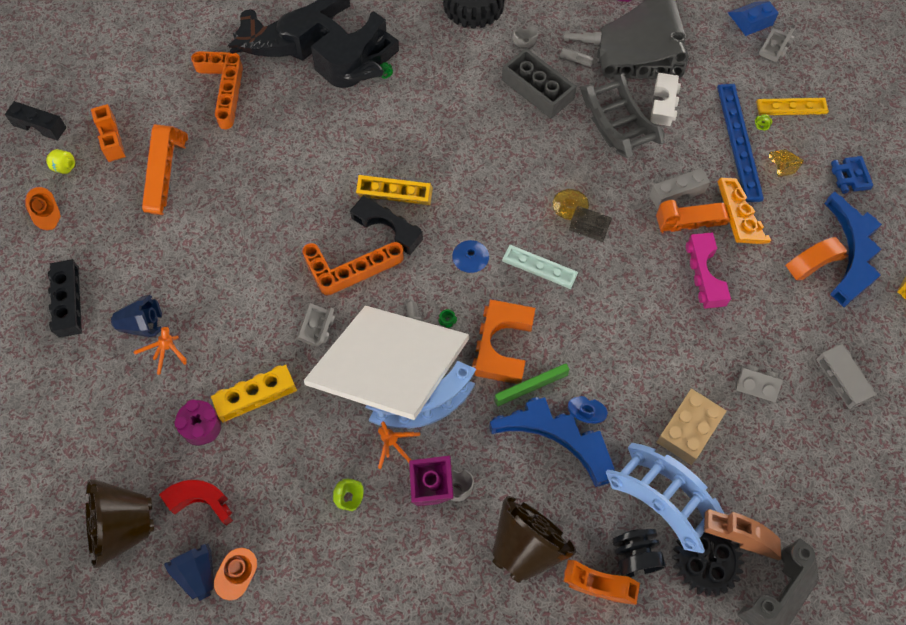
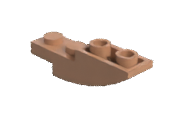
[704,509,781,560]

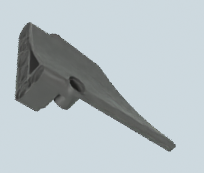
[597,0,689,79]

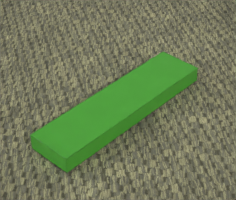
[494,364,570,407]

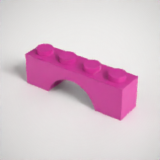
[686,232,731,309]

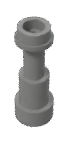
[564,30,602,46]

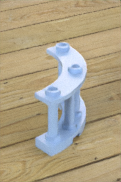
[365,361,476,429]
[606,443,724,553]

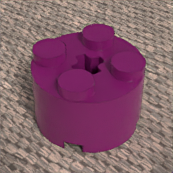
[174,399,221,446]

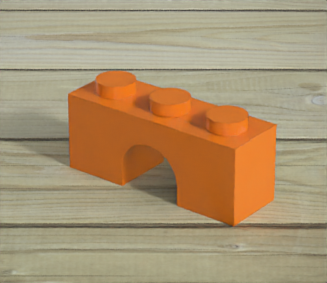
[91,104,126,162]

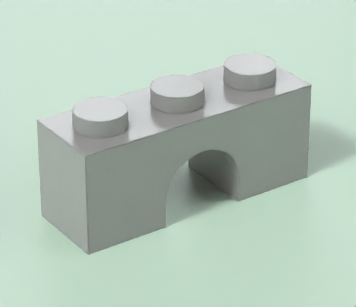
[649,168,710,210]

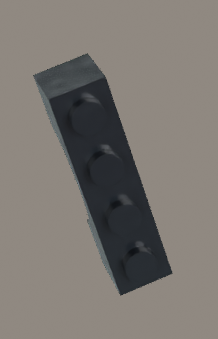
[350,195,423,255]

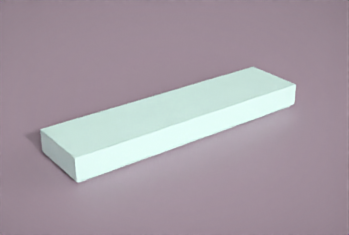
[502,245,578,289]

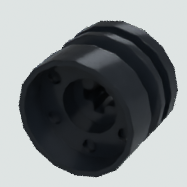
[612,529,666,577]

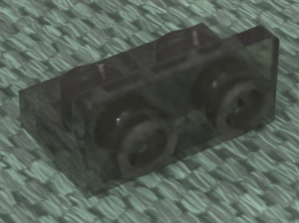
[569,206,612,243]

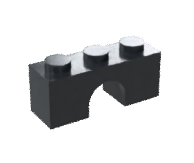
[5,101,67,141]

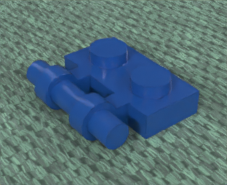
[831,156,874,194]

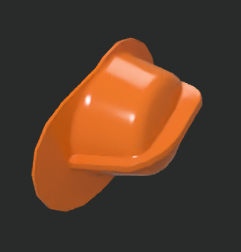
[25,187,61,230]
[214,547,257,601]

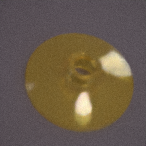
[552,189,589,220]

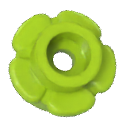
[755,114,773,131]

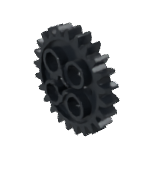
[672,529,744,597]

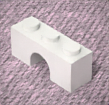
[650,73,681,126]

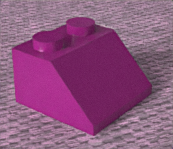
[409,456,454,506]

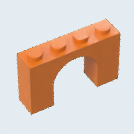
[472,299,536,384]

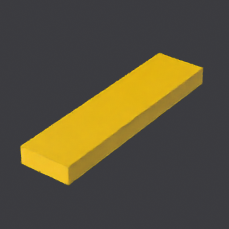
[756,98,829,116]

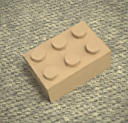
[656,389,727,465]

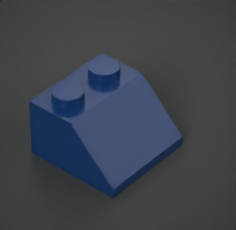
[728,1,779,36]

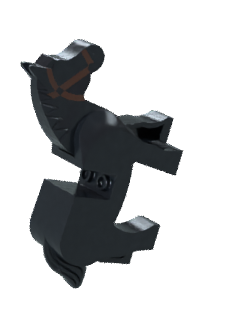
[228,0,399,88]

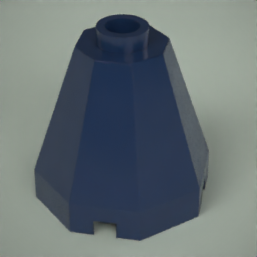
[111,295,162,337]
[164,544,214,601]

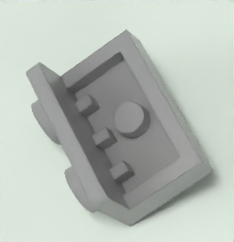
[758,28,795,63]
[296,303,335,347]
[735,364,783,402]

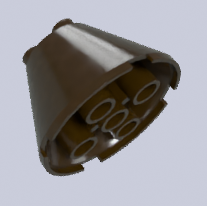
[86,479,154,568]
[492,496,576,583]

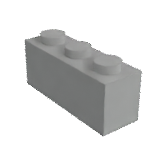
[816,344,876,410]

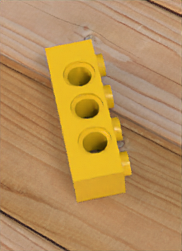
[356,175,433,205]
[211,365,297,423]

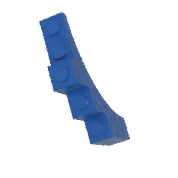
[824,192,882,308]
[489,397,615,487]

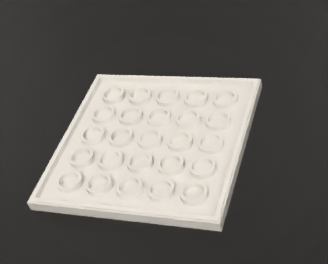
[304,306,469,420]

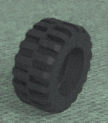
[443,0,505,29]

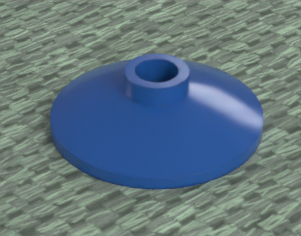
[452,240,489,273]
[568,396,608,424]

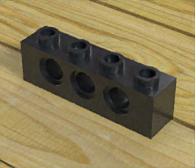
[48,259,82,338]

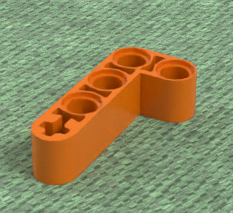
[656,200,730,233]

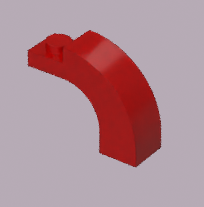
[159,480,233,526]

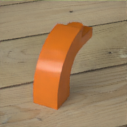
[785,237,848,280]
[563,560,640,605]

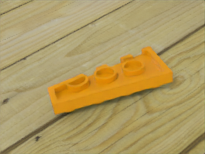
[717,178,772,244]

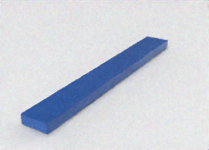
[717,84,764,203]

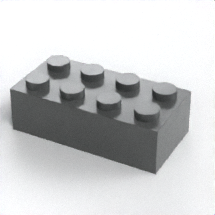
[502,48,577,119]

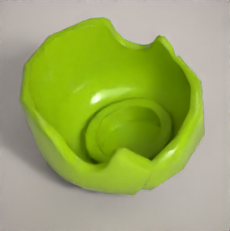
[333,478,364,511]

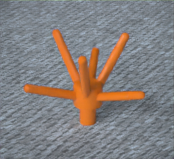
[133,327,187,375]
[378,421,420,469]

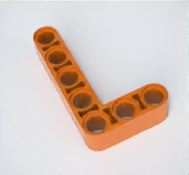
[191,51,243,130]
[142,124,188,215]
[302,242,404,295]

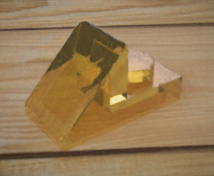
[769,149,804,177]

